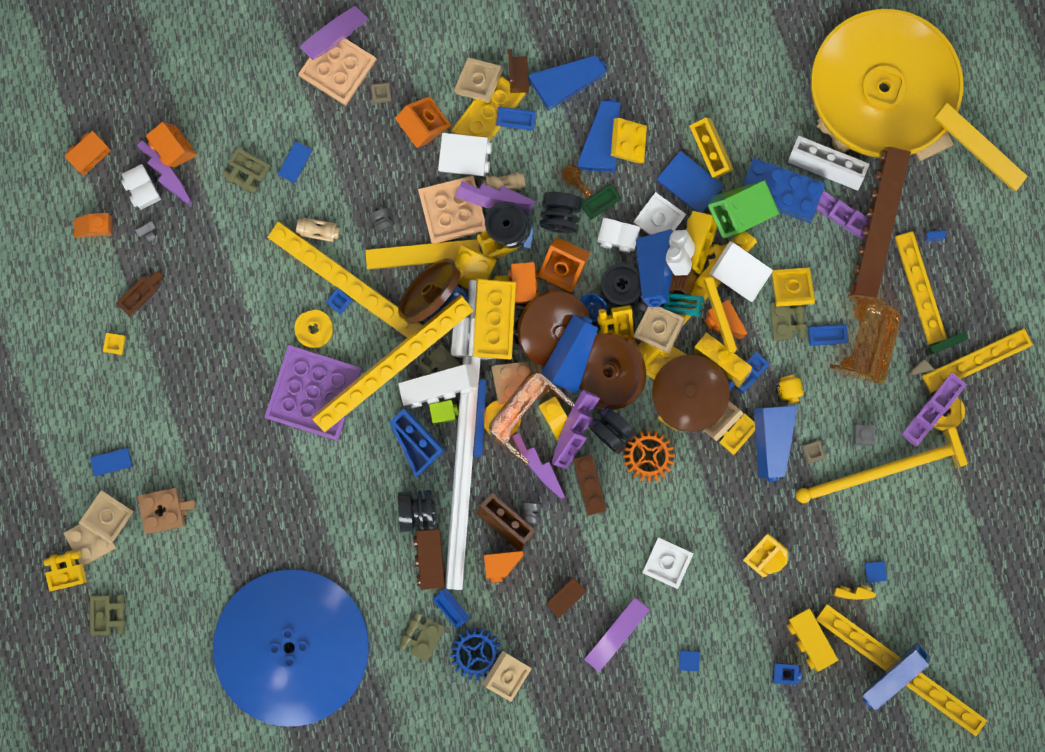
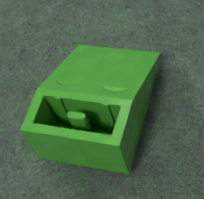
[708,179,780,238]

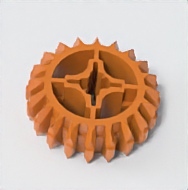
[623,430,675,482]

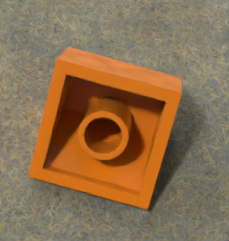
[395,96,452,148]
[146,122,198,167]
[537,237,591,293]
[508,262,539,306]
[704,300,747,340]
[484,551,523,583]

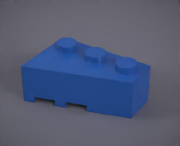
[390,409,446,478]

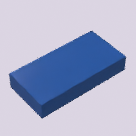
[496,107,536,130]
[278,141,313,184]
[808,324,848,346]
[90,448,133,477]
[432,588,470,629]

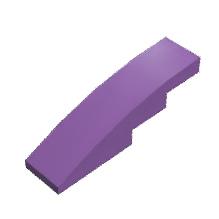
[300,6,368,60]
[137,140,192,206]
[455,181,536,214]
[817,191,868,240]
[901,373,967,447]
[552,390,600,469]
[512,433,565,499]
[584,597,650,672]

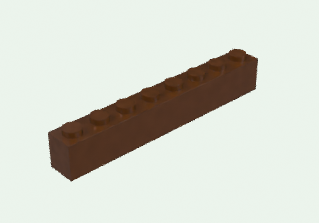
[848,146,911,302]

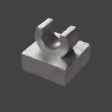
[135,219,156,242]

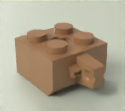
[138,488,197,535]

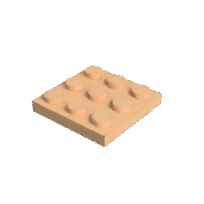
[298,39,377,106]
[418,176,486,244]

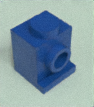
[772,663,802,685]

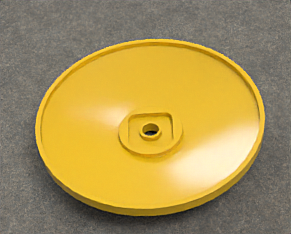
[811,9,963,158]

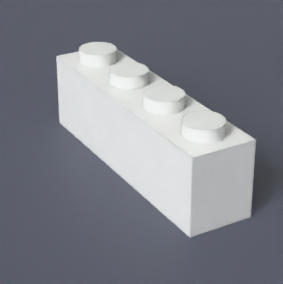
[788,136,869,190]
[398,364,479,409]

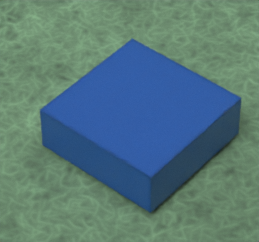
[924,230,946,242]
[864,561,887,583]
[679,651,700,671]

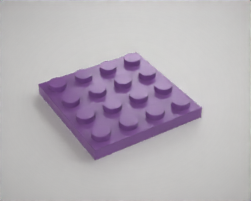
[264,345,362,441]

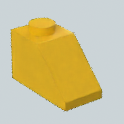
[538,397,567,441]

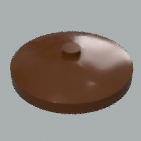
[398,259,460,324]
[517,291,590,367]
[579,333,646,410]
[652,355,730,432]

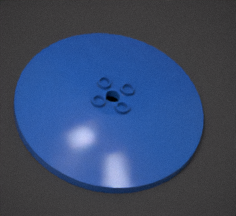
[213,570,369,726]

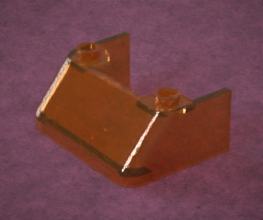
[829,294,901,384]
[489,372,575,465]

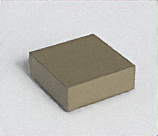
[371,82,392,104]
[801,440,826,464]

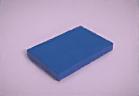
[656,151,724,213]

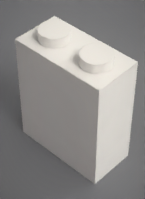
[438,133,492,177]

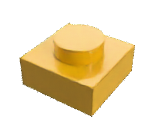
[103,333,126,355]

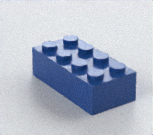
[742,158,825,224]

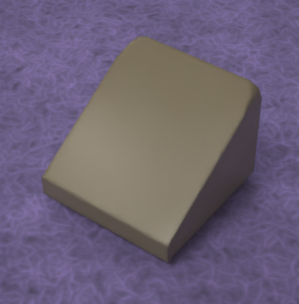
[908,359,934,377]

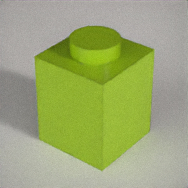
[429,400,459,425]

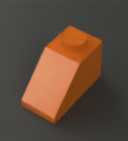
[74,213,113,238]

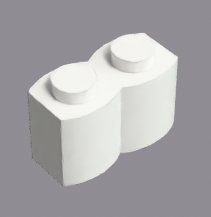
[121,164,161,210]
[598,218,640,253]
[666,230,695,275]

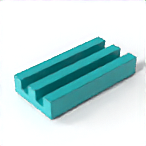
[663,293,705,317]

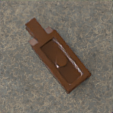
[116,270,164,317]

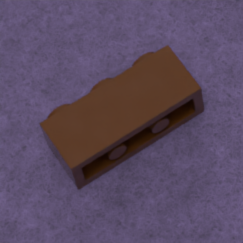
[573,454,606,516]
[476,493,536,551]
[413,529,445,590]

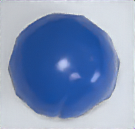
[580,293,608,323]

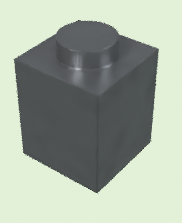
[853,425,875,446]

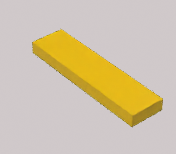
[704,277,737,355]

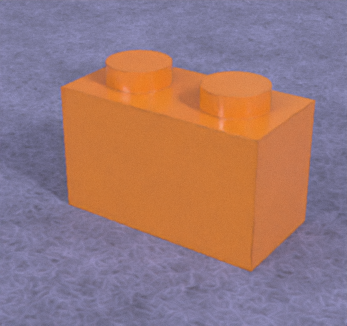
[64,131,111,176]

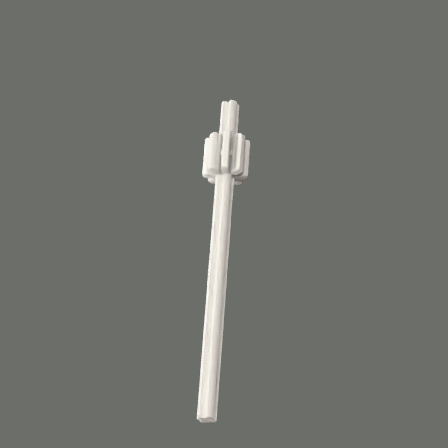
[445,280,492,590]

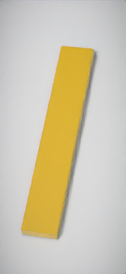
[933,103,1028,191]
[894,231,947,345]
[365,239,480,270]
[922,328,1033,393]

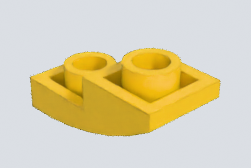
[832,585,876,600]

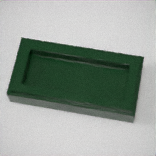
[581,183,622,220]
[927,331,969,355]

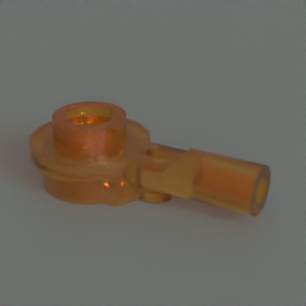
[562,165,593,198]

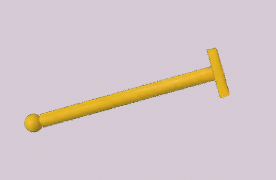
[796,428,968,503]

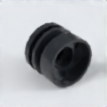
[539,192,583,233]
[398,490,436,532]

